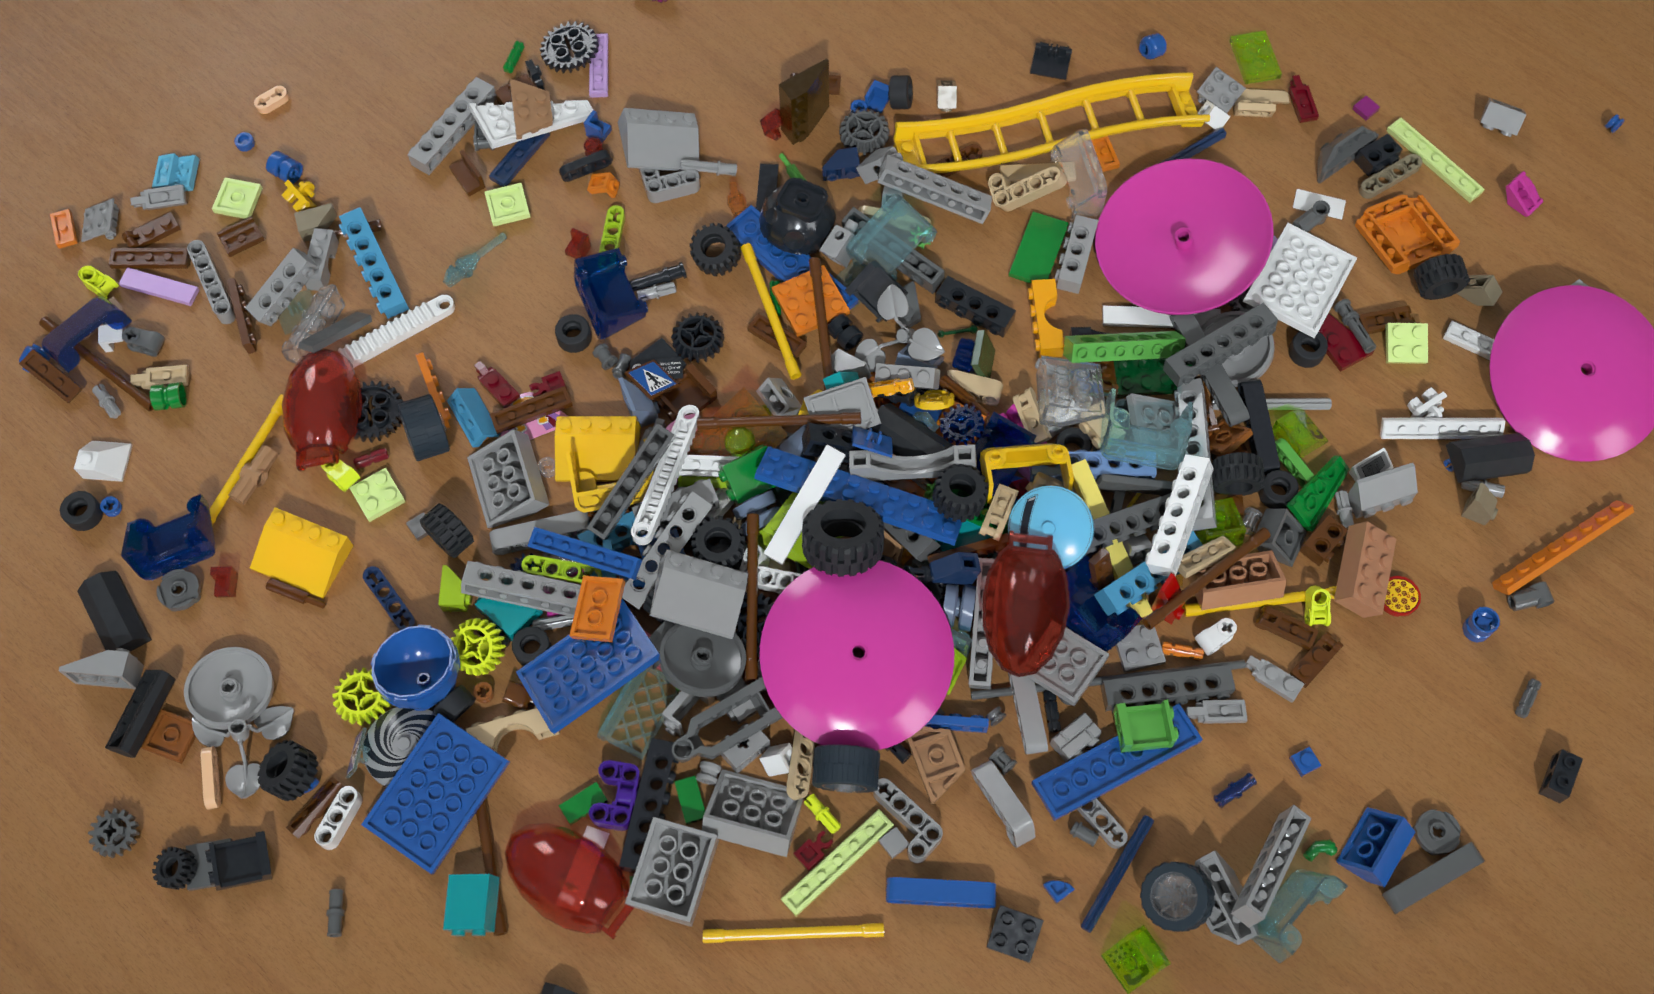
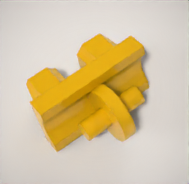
[282,180,317,212]

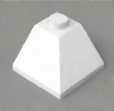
[74,441,133,482]

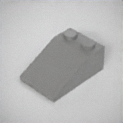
[59,648,144,689]

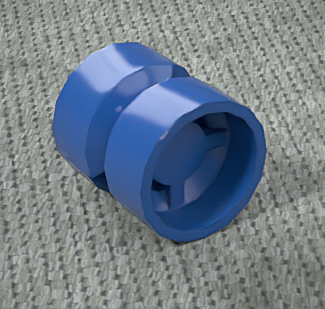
[266,151,303,184]
[1462,607,1500,642]

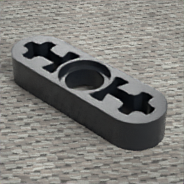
[559,150,613,182]

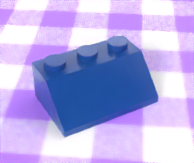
[1336,807,1415,887]

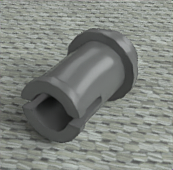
[612,353,632,379]
[1070,822,1100,847]

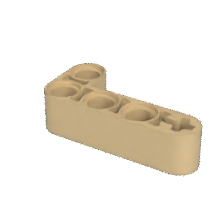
[988,166,1067,212]

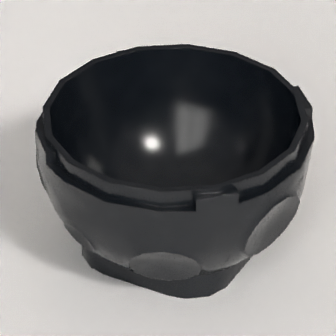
[759,178,836,255]

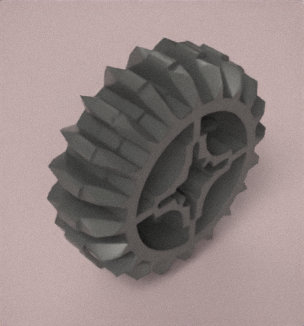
[839,108,890,157]

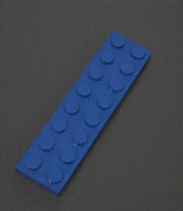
[726,205,859,324]
[1031,703,1203,821]

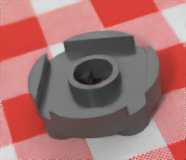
[156,569,201,612]
[1413,809,1461,856]

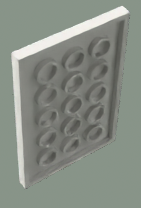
[1243,223,1357,338]

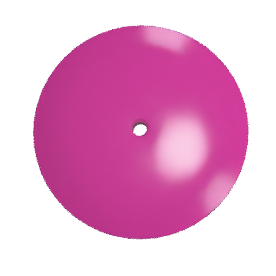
[1095,159,1274,315]
[1489,285,1654,462]
[760,560,954,750]

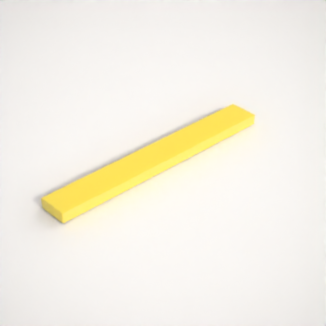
[1071,459,1153,621]

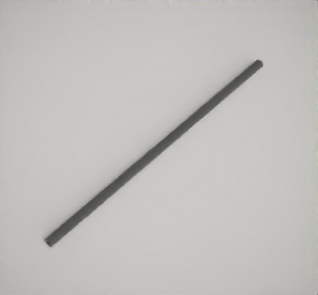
[971,660,1246,700]

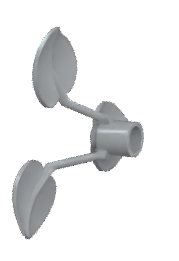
[855,284,945,372]
[192,706,294,799]

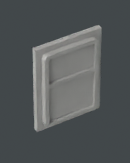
[804,377,881,431]

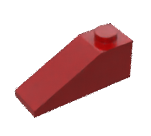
[1151,573,1185,625]

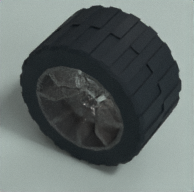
[397,394,450,461]
[812,744,880,793]
[1140,861,1215,932]

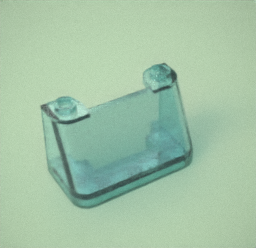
[846,193,937,280]
[1252,869,1348,963]

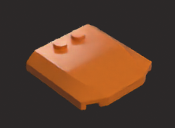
[1355,195,1460,275]

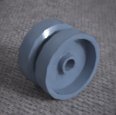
[732,490,781,536]
[943,583,976,631]

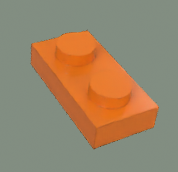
[1089,136,1120,173]
[50,209,78,249]

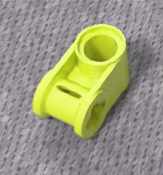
[78,266,119,300]
[321,455,360,492]
[1304,585,1331,627]

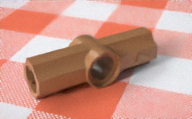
[229,445,279,505]

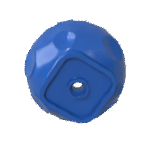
[370,624,460,711]

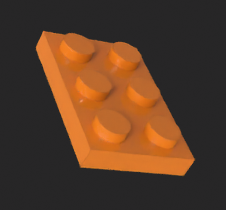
[569,576,625,642]

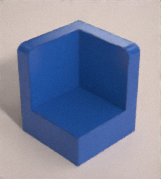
[865,80,889,113]
[584,110,612,143]

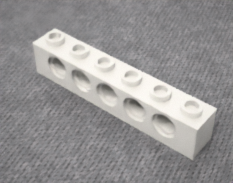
[1145,454,1214,577]

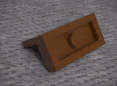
[449,150,485,196]

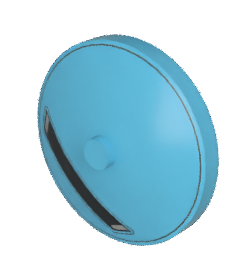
[1008,486,1094,571]

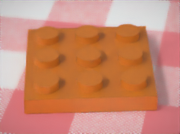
[771,265,850,337]

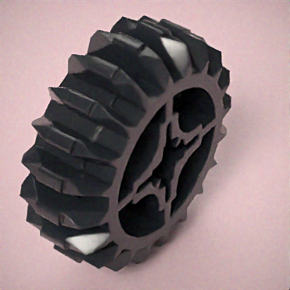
[671,312,725,364]

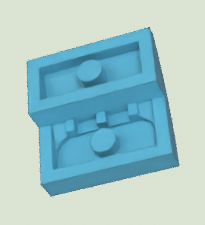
[152,153,199,191]

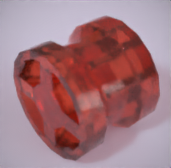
[584,137,603,156]

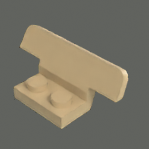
[1233,89,1290,117]

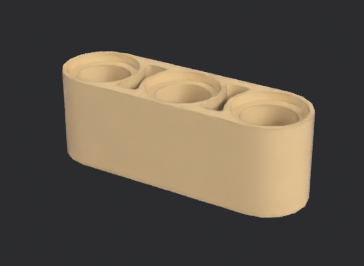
[943,370,1003,405]

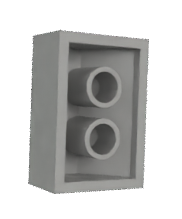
[1348,463,1418,518]

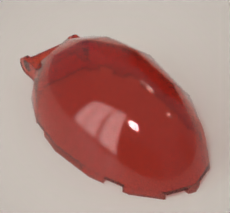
[282,348,362,471]
[982,530,1070,678]
[504,823,634,940]

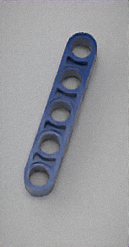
[886,877,996,909]

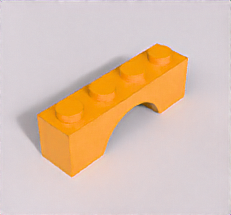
[1027,279,1064,358]

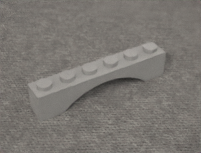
[849,444,977,481]

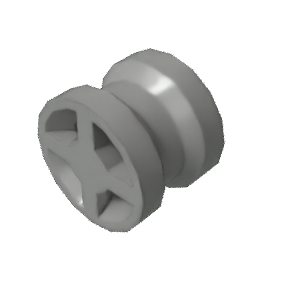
[696,761,721,785]

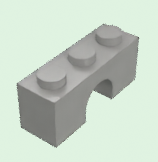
[305,228,339,292]
[875,363,940,390]

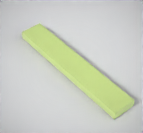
[1386,117,1485,203]
[781,809,894,917]

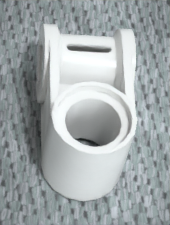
[1194,618,1237,656]

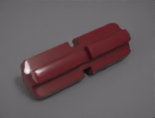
[353,448,389,469]

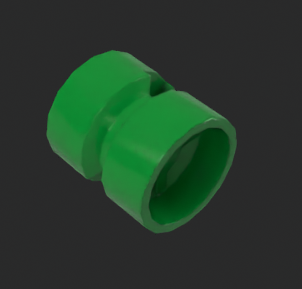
[150,382,187,411]

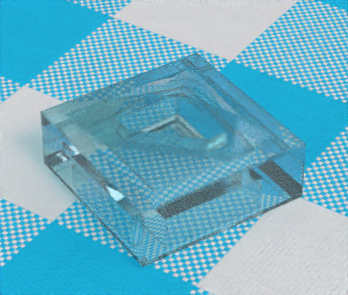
[913,411,940,432]

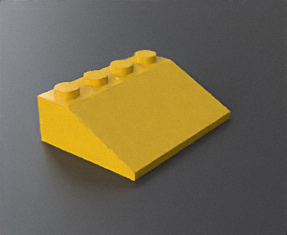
[555,416,641,482]
[250,507,353,599]

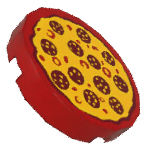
[1384,576,1421,617]

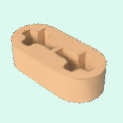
[254,86,289,114]

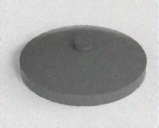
[659,624,746,697]

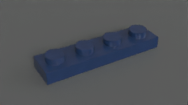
[489,132,550,187]

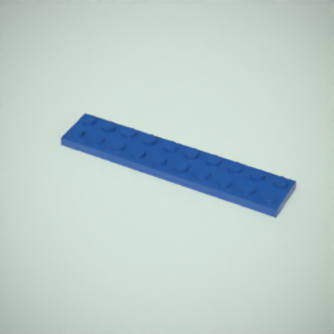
[754,446,963,546]

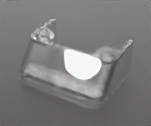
[1050,129,1107,222]

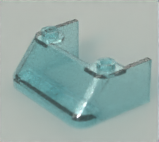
[1100,388,1193,470]

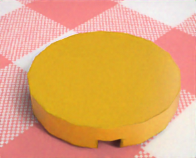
[914,390,954,410]

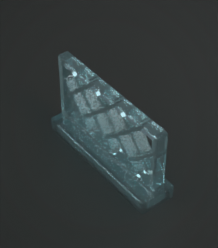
[597,667,681,760]

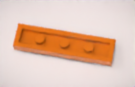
[416,352,452,429]

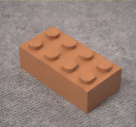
[1334,521,1397,618]
[1189,550,1286,610]

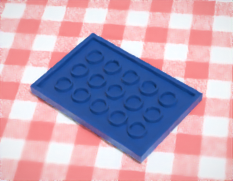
[516,599,659,734]
[361,713,510,874]

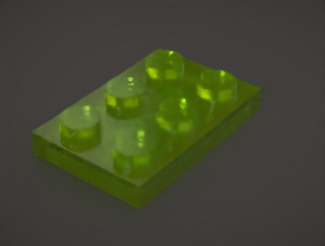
[1229,30,1282,85]

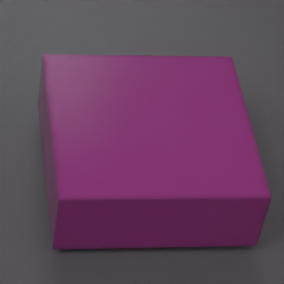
[1352,95,1380,121]

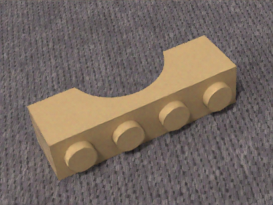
[466,706,560,752]

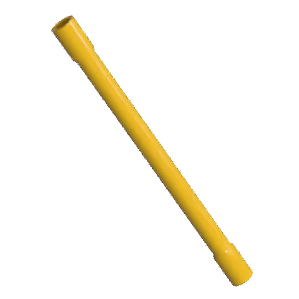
[741,243,802,380]
[195,394,291,536]
[1183,586,1337,617]
[703,923,884,943]

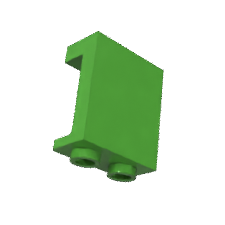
[1113,699,1178,752]

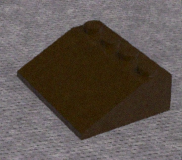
[779,59,829,145]

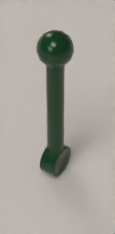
[937,325,978,338]

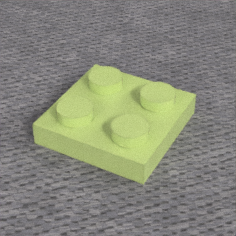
[212,178,263,219]
[485,183,531,227]
[1386,323,1428,364]
[350,468,406,522]

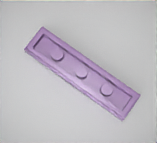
[589,34,609,98]
[119,267,199,306]

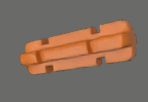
[1162,642,1204,661]

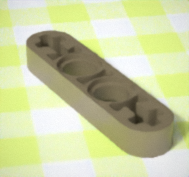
[1359,154,1422,199]

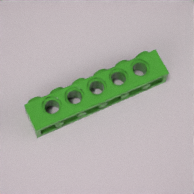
[1063,331,1186,363]

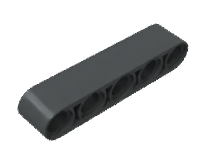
[1382,842,1485,914]

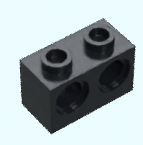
[1354,134,1403,177]
[1539,749,1583,803]

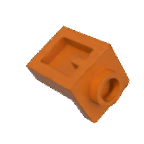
[587,172,620,198]

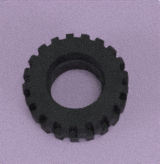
[802,499,884,577]

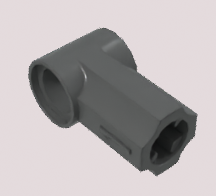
[1292,200,1330,232]
[1507,582,1555,611]

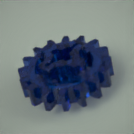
[939,404,984,445]

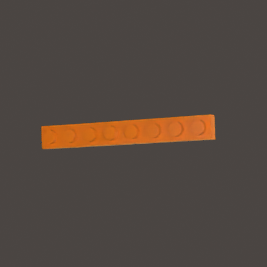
[1492,500,1634,596]

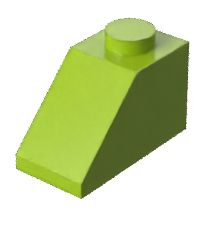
[438,565,472,612]

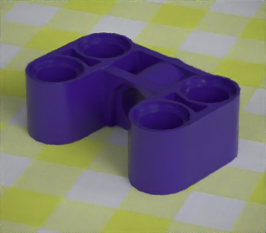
[589,760,642,831]

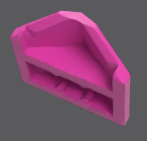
[1506,171,1543,217]

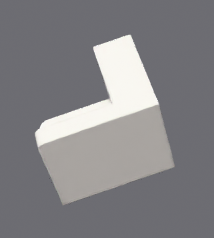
[1198,100,1230,130]
[98,323,126,352]
[759,743,792,776]

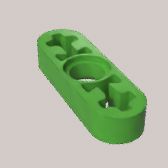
[1275,438,1314,488]

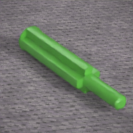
[779,153,807,181]

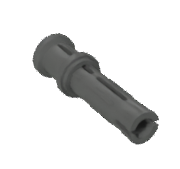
[1334,299,1377,353]

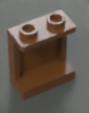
[654,363,717,422]

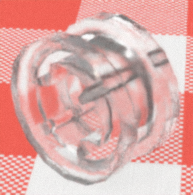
[538,457,556,477]

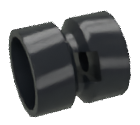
[828,314,863,351]

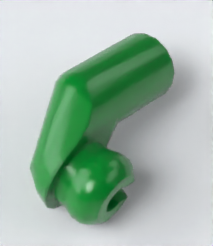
[1303,840,1338,862]

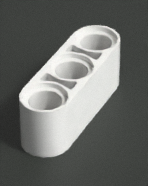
[314,786,363,850]

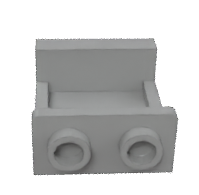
[662,691,715,738]

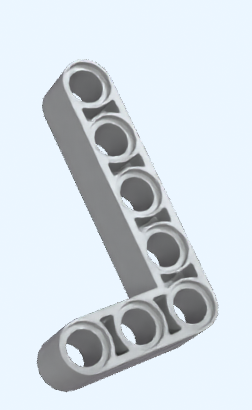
[638,168,700,203]

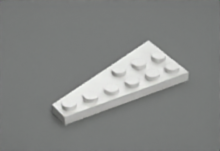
[469,100,593,149]

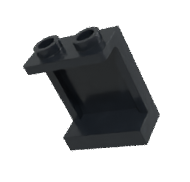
[845,260,908,323]
[205,831,272,891]

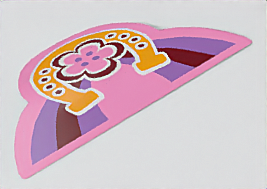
[501,392,567,440]

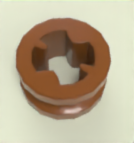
[473,682,494,703]

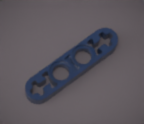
[363,566,417,631]

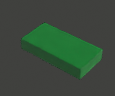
[674,776,705,825]
[559,782,608,825]

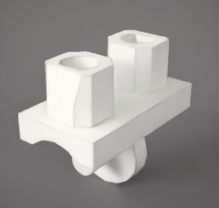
[1407,387,1447,418]

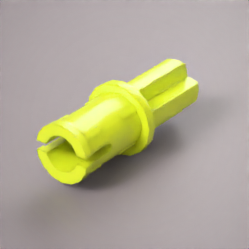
[804,794,841,834]

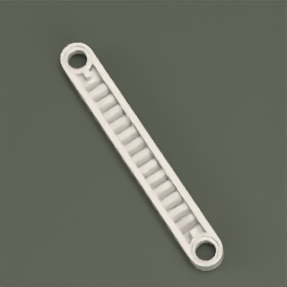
[312,295,455,383]
[631,405,700,545]

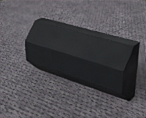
[866,403,954,457]
[1446,433,1535,483]
[77,571,152,652]
[105,670,176,758]

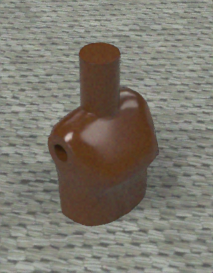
[502,680,535,710]

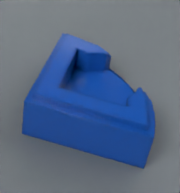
[1043,880,1075,904]

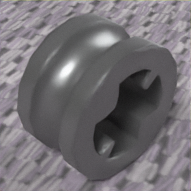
[985,706,1007,727]

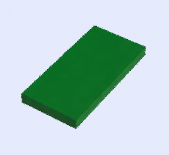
[1009,211,1069,283]

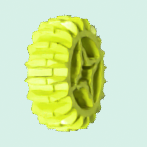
[450,618,506,676]
[332,667,390,726]

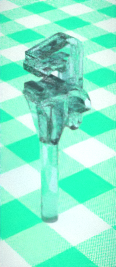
[443,232,507,287]

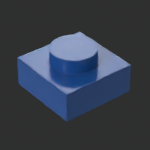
[1289,747,1322,777]

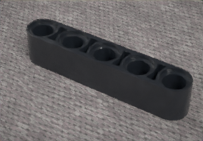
[1238,379,1280,475]

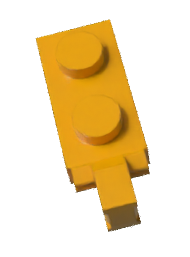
[868,378,915,398]

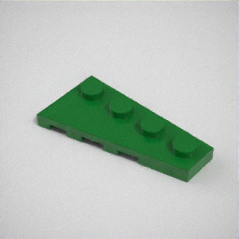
[1287,456,1350,532]

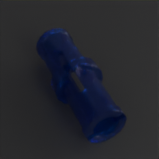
[1213,772,1257,808]

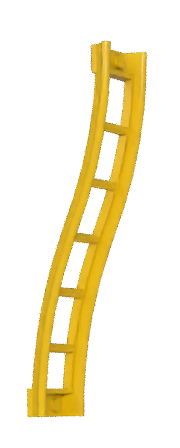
[893,72,1210,173]

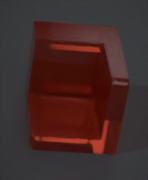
[760,108,783,141]
[564,228,591,261]
[210,566,238,598]

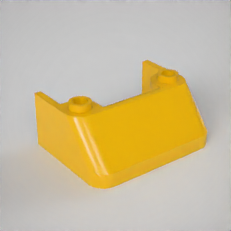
[566,439,656,512]
[980,443,1074,504]

